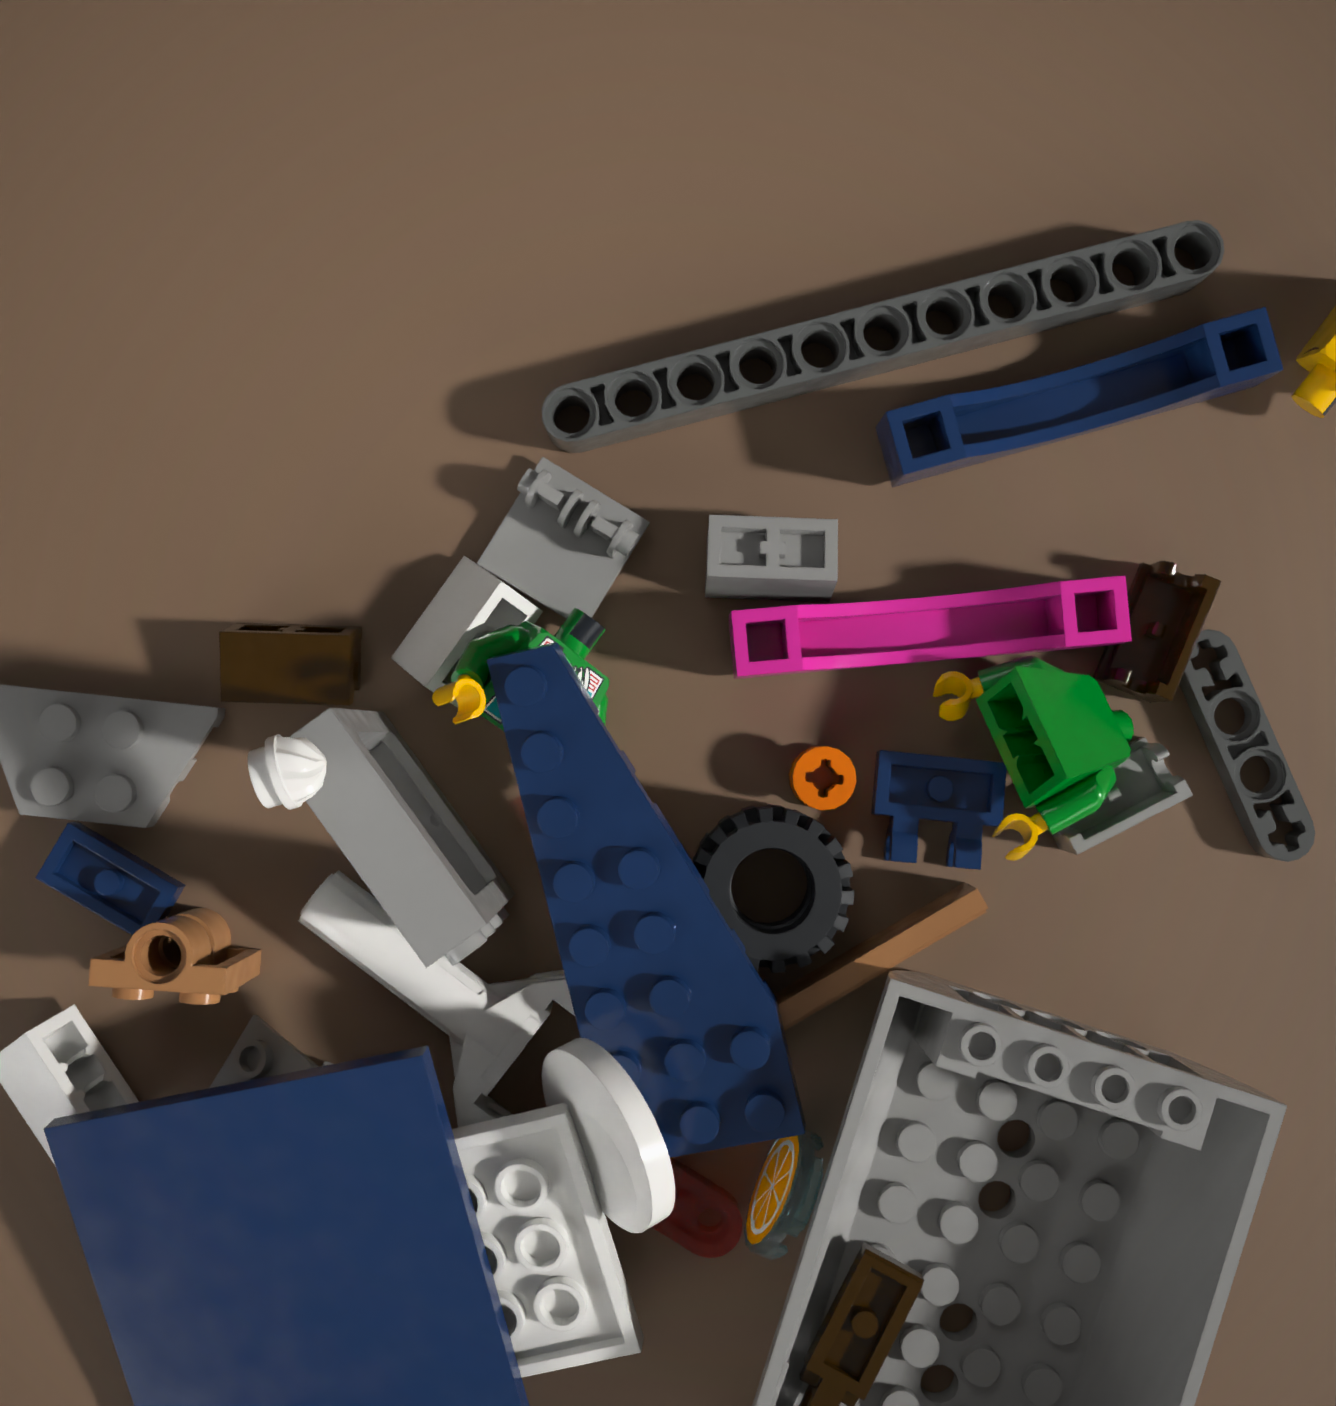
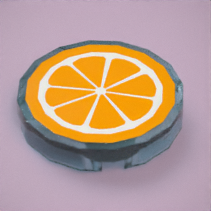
[744,1129,824,1260]

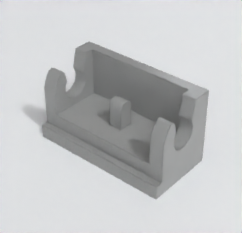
[705,515,838,602]
[1052,737,1193,855]

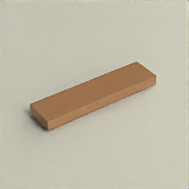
[774,882,988,1031]

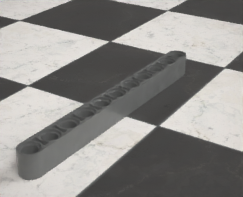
[542,220,1224,453]

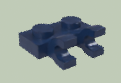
[871,750,1007,870]

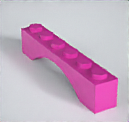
[728,575,1132,679]

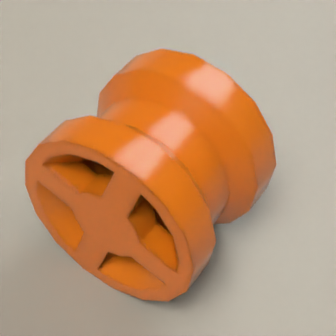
[788,746,857,810]

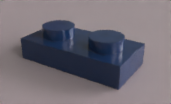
[35,821,186,935]

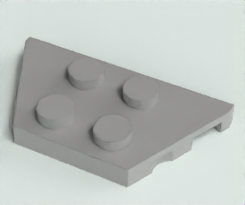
[0,684,225,828]

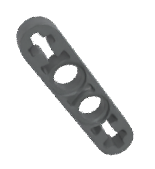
[1179,629,1315,862]

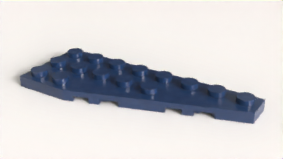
[487,642,806,1158]

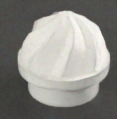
[248,734,327,810]

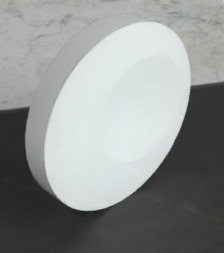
[542,1038,675,1233]

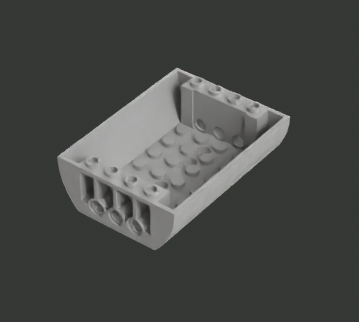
[752,970,1287,1406]

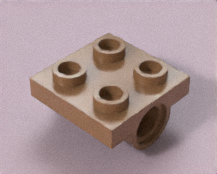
[88,907,262,1005]

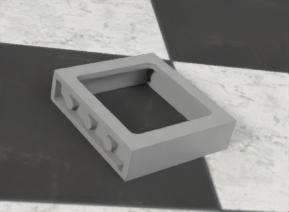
[290,708,516,968]

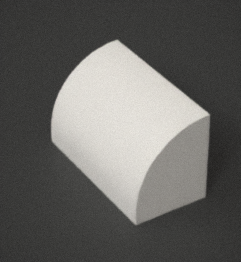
[391,556,543,707]
[0,1004,139,1165]

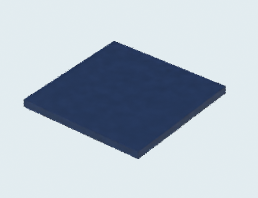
[43,1046,529,1406]

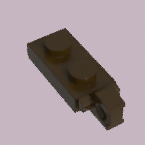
[799,1242,925,1406]

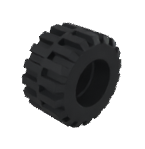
[692,804,854,973]

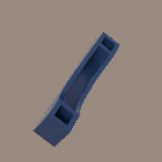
[875,307,1284,488]

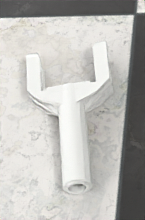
[298,870,575,1128]

